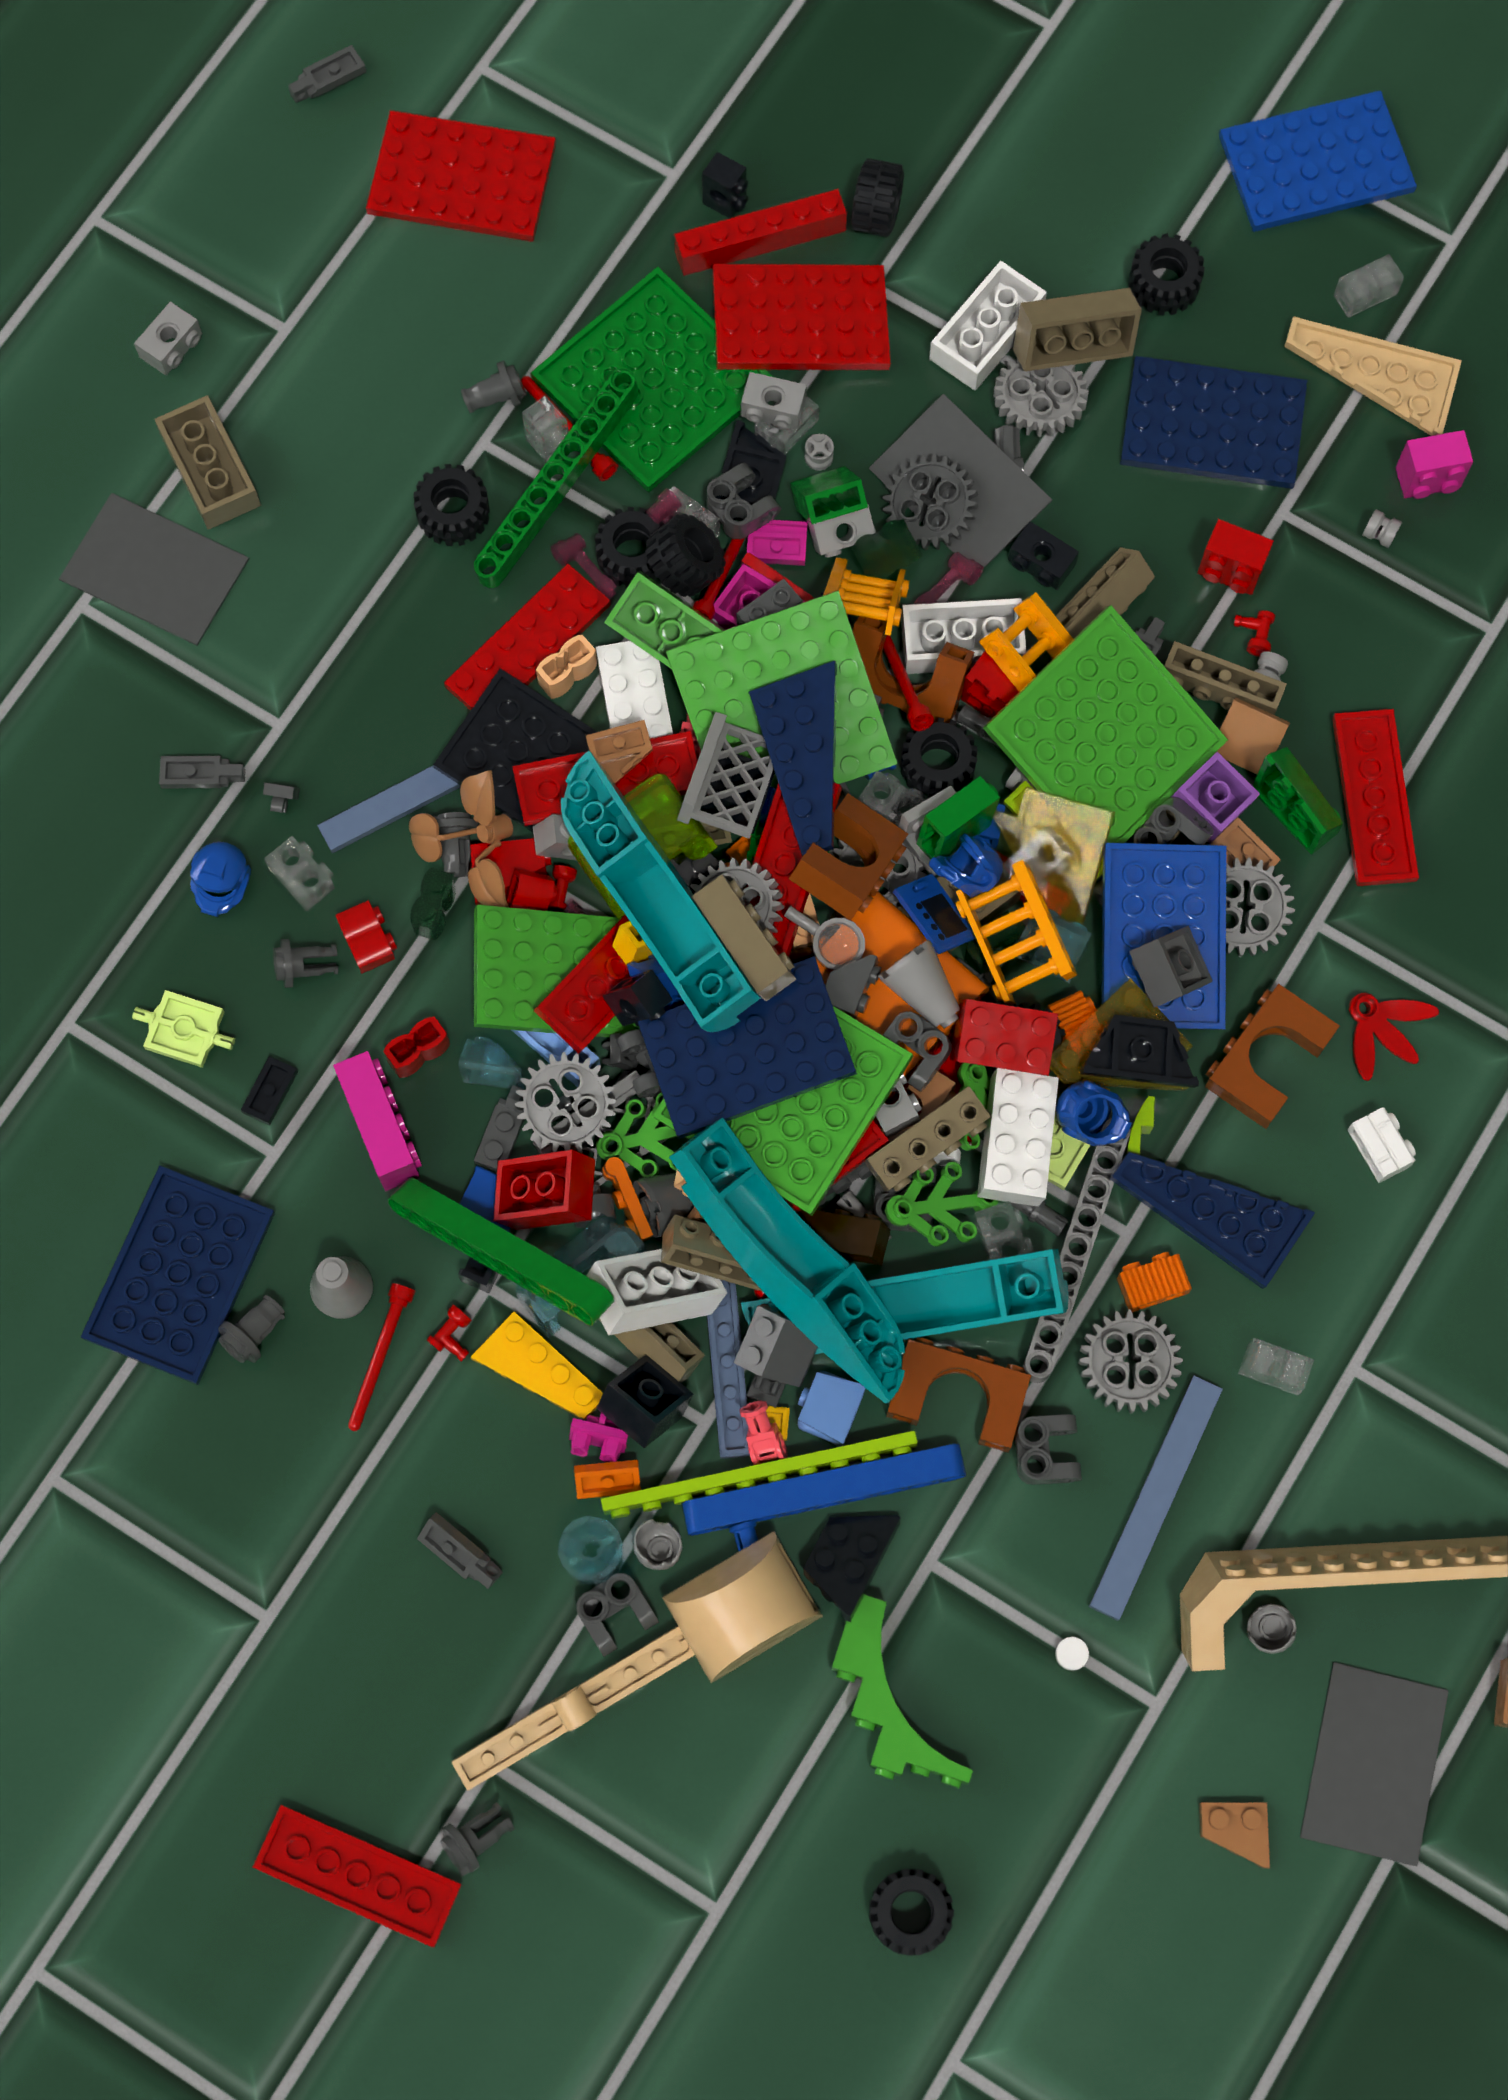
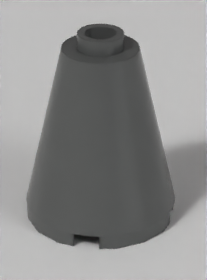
[632,1173,694,1238]

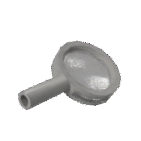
[784,906,865,971]

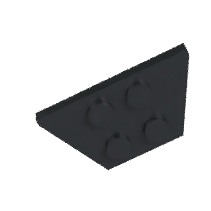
[709,419,787,525]
[1080,1014,1199,1088]
[803,1515,901,1623]

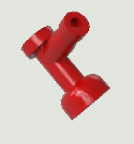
[1234,610,1275,657]
[548,865,577,912]
[426,1305,472,1362]

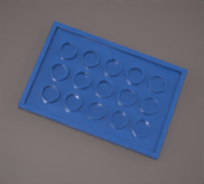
[1219,90,1417,232]
[1101,843,1227,1030]

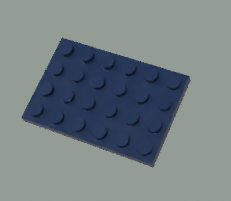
[1120,356,1307,489]
[638,956,857,1139]
[81,1166,275,1385]

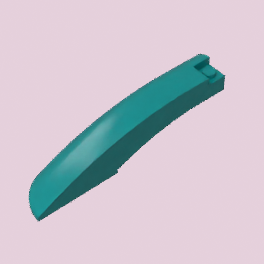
[561,751,761,1032]
[669,1118,905,1404]
[741,1249,1069,1354]

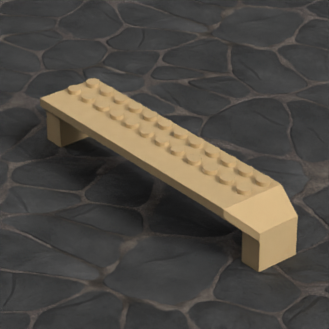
[1180,1536,1508,1671]

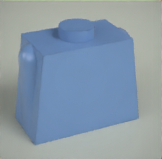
[797,1371,866,1447]

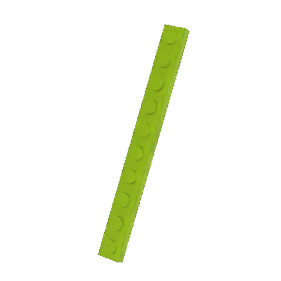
[601,1431,918,1519]

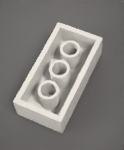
[929,261,1047,391]
[901,598,1026,674]
[596,641,673,739]
[977,1068,1059,1207]
[586,1249,727,1335]

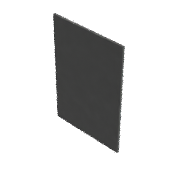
[869,393,1052,576]
[59,493,249,646]
[1300,1662,1449,1867]

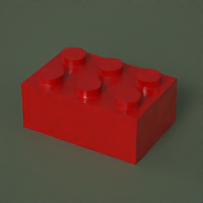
[950,998,1059,1076]
[493,1150,595,1230]

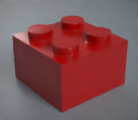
[1197,519,1274,595]

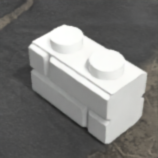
[1347,1107,1416,1183]

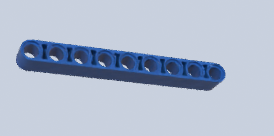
[682,1444,967,1536]

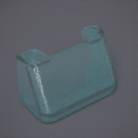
[516,1217,646,1338]

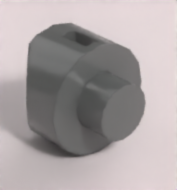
[574,1185,617,1228]

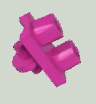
[569,1413,628,1463]

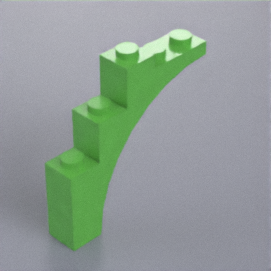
[831,1595,973,1788]

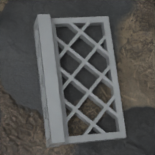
[677,712,773,839]
[533,1070,668,1186]

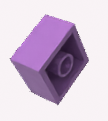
[1171,752,1260,844]

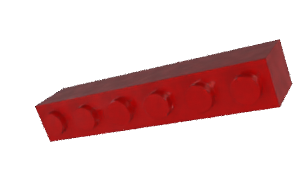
[674,189,847,276]

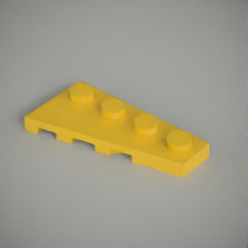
[471,1312,603,1421]

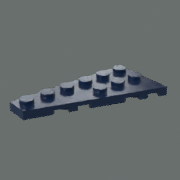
[749,661,837,856]
[1109,1152,1315,1289]

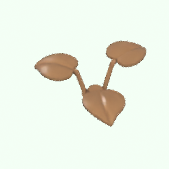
[409,770,513,907]

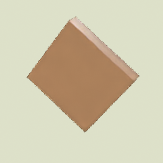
[1217,697,1290,774]

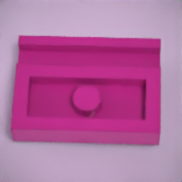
[747,520,808,566]

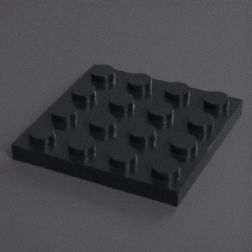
[433,669,597,833]

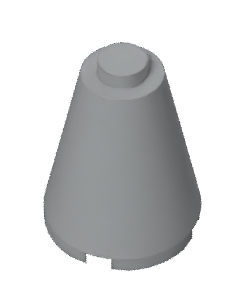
[878,939,960,1029]
[310,1256,373,1319]

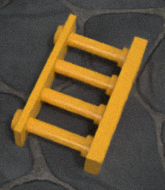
[823,557,910,636]
[979,592,1073,692]
[955,859,1078,1006]

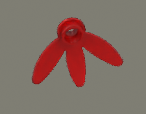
[1349,993,1439,1081]

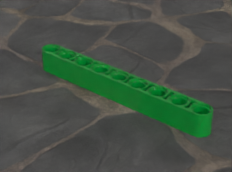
[474,368,639,588]
[387,1177,614,1326]

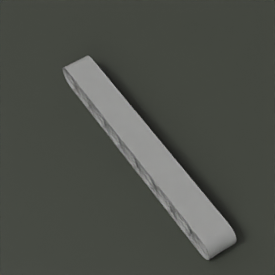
[1023,1118,1130,1383]

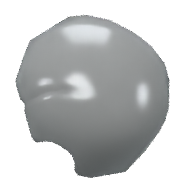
[633,1519,683,1570]
[1247,1603,1297,1654]

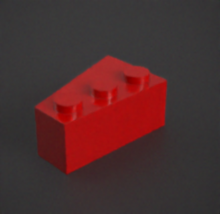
[961,650,1019,717]

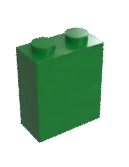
[790,466,868,524]
[916,776,1000,859]

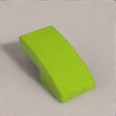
[1124,1096,1155,1156]

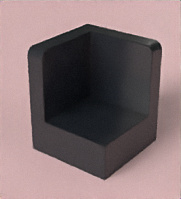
[458,1257,499,1294]

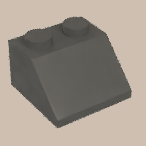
[1129,926,1213,1008]
[734,1302,818,1387]

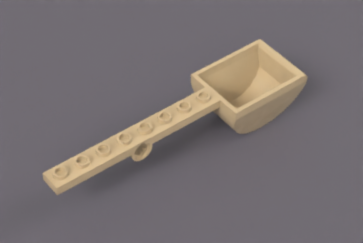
[451,1531,823,1791]

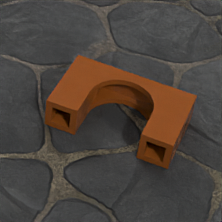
[853,616,975,723]
[789,793,908,921]
[1205,983,1340,1129]
[886,1337,1031,1453]

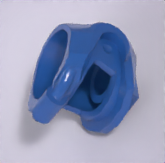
[929,833,1003,898]
[190,841,251,917]
[1056,1080,1132,1146]

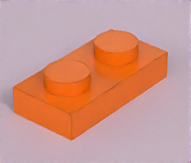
[574,1459,641,1499]

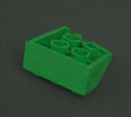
[1253,747,1343,855]

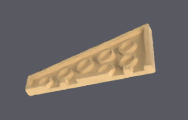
[1285,317,1462,436]

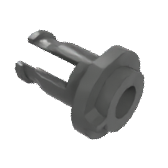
[461,360,527,413]
[433,812,479,878]
[273,939,338,988]
[218,1295,285,1363]
[440,1802,514,1876]

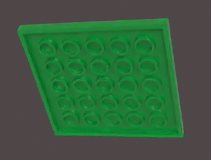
[530,267,773,493]

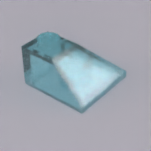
[458,1037,525,1090]

